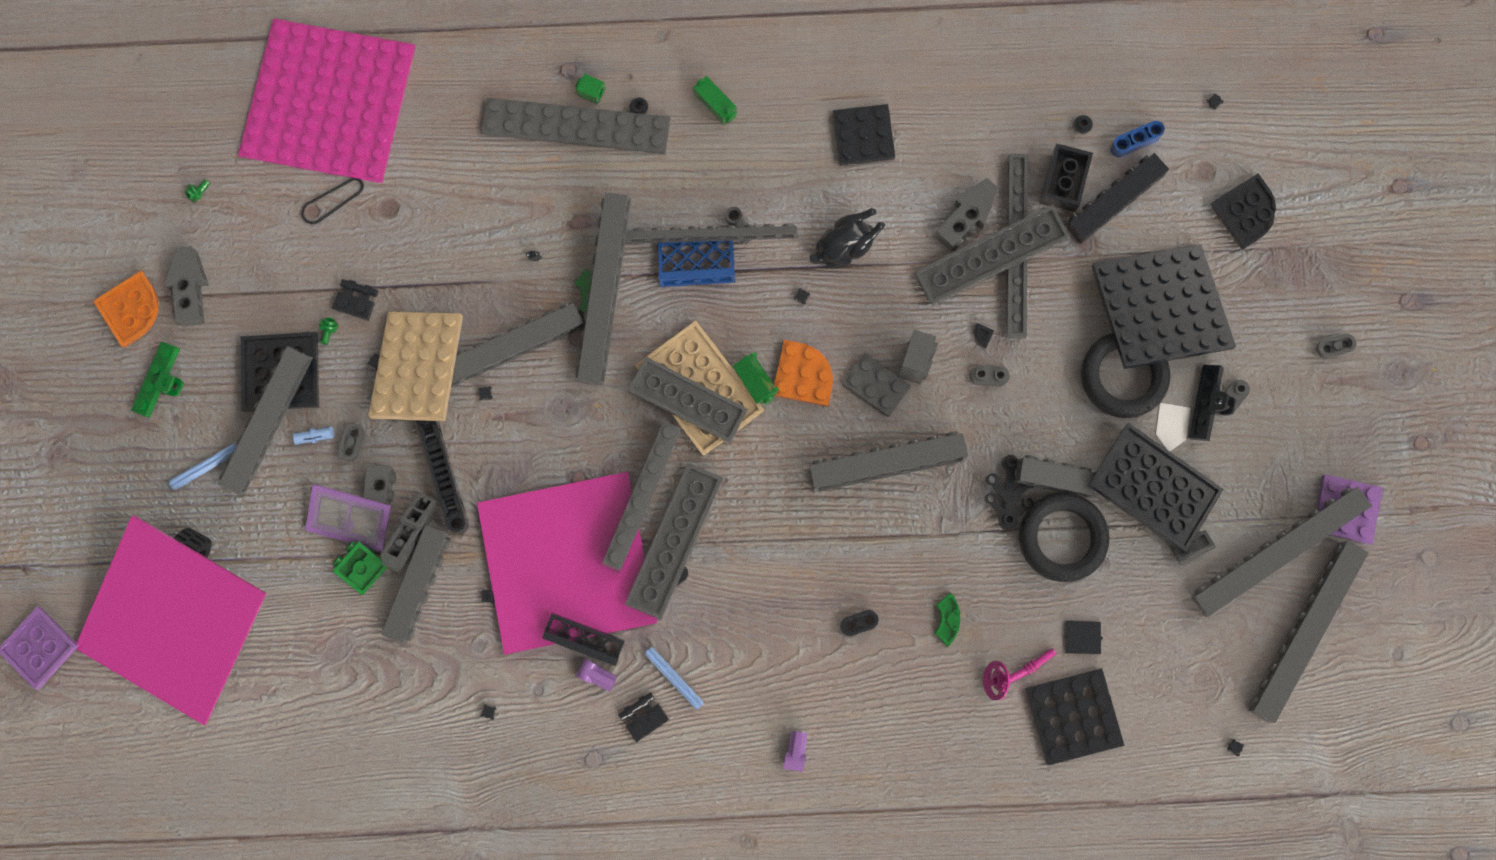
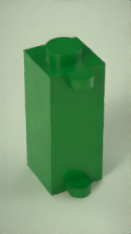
[693,76,737,125]
[733,352,779,405]

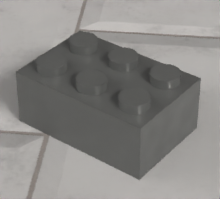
[898,330,938,384]

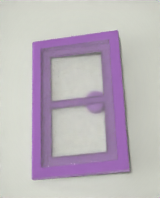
[305,484,391,552]

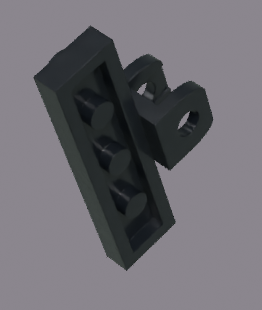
[1189,365,1236,441]

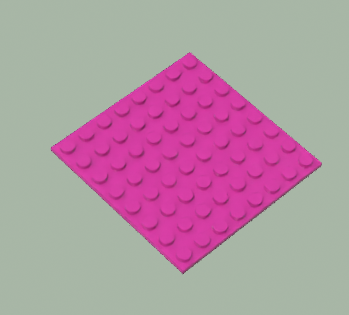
[238,18,416,184]
[477,472,658,655]
[77,515,267,726]

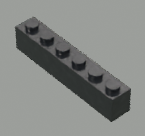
[1066,153,1169,244]

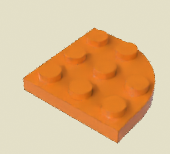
[93,270,159,348]
[774,340,833,407]

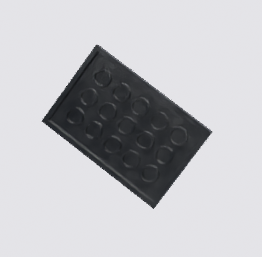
[1087,422,1224,553]

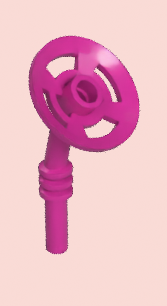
[983,648,1056,701]

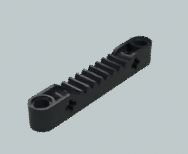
[416,420,469,535]

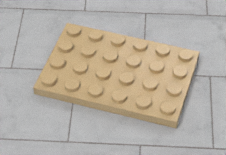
[369,312,463,421]
[635,321,764,456]

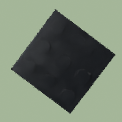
[833,104,895,166]

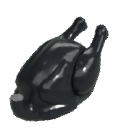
[809,208,885,268]

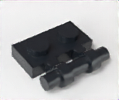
[332,279,378,321]
[618,692,669,743]

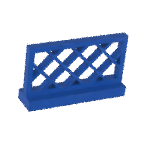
[658,241,735,287]

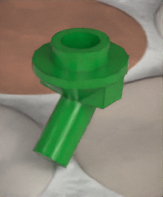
[185,179,211,203]
[319,317,339,345]

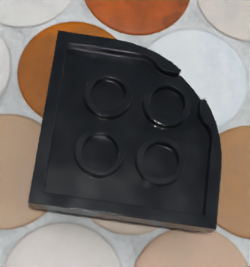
[1210,173,1276,250]

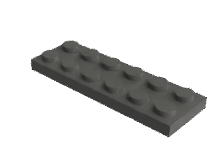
[628,357,748,444]

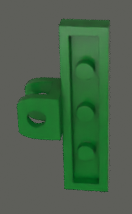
[131,341,184,418]

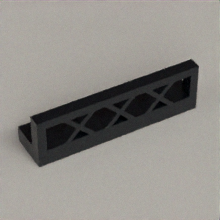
[542,613,625,666]

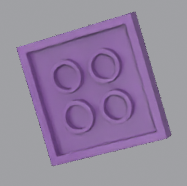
[1317,474,1383,545]
[0,606,79,690]

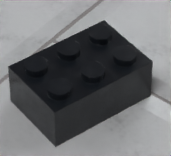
[1039,143,1093,212]

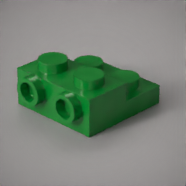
[332,540,388,596]

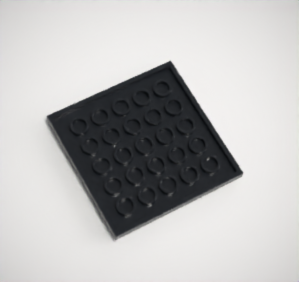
[1092,244,1236,369]

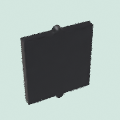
[1064,621,1103,654]

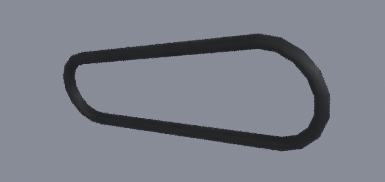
[301,178,364,224]

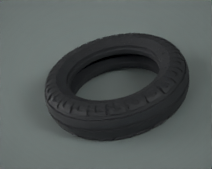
[1081,333,1170,418]
[1019,493,1110,582]

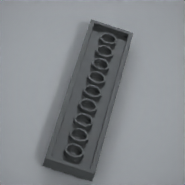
[482,98,670,154]

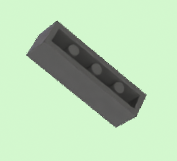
[1014,455,1095,497]

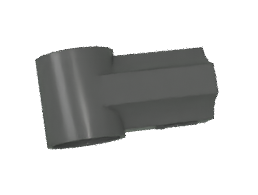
[726,207,751,245]

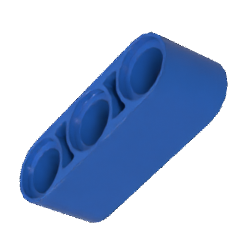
[1110,121,1165,158]

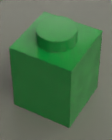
[575,73,606,105]

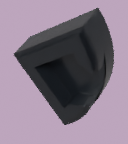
[975,323,994,349]

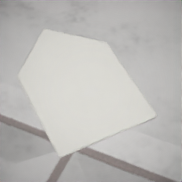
[1156,403,1191,451]

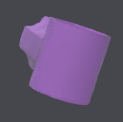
[575,658,617,692]
[783,731,808,772]

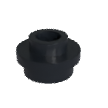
[630,97,648,114]
[1074,115,1093,134]

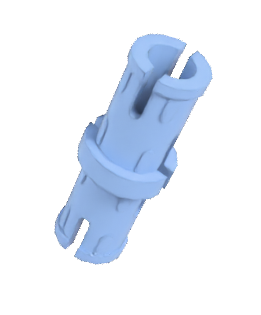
[293,426,334,445]

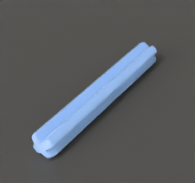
[169,444,237,490]
[645,647,704,709]

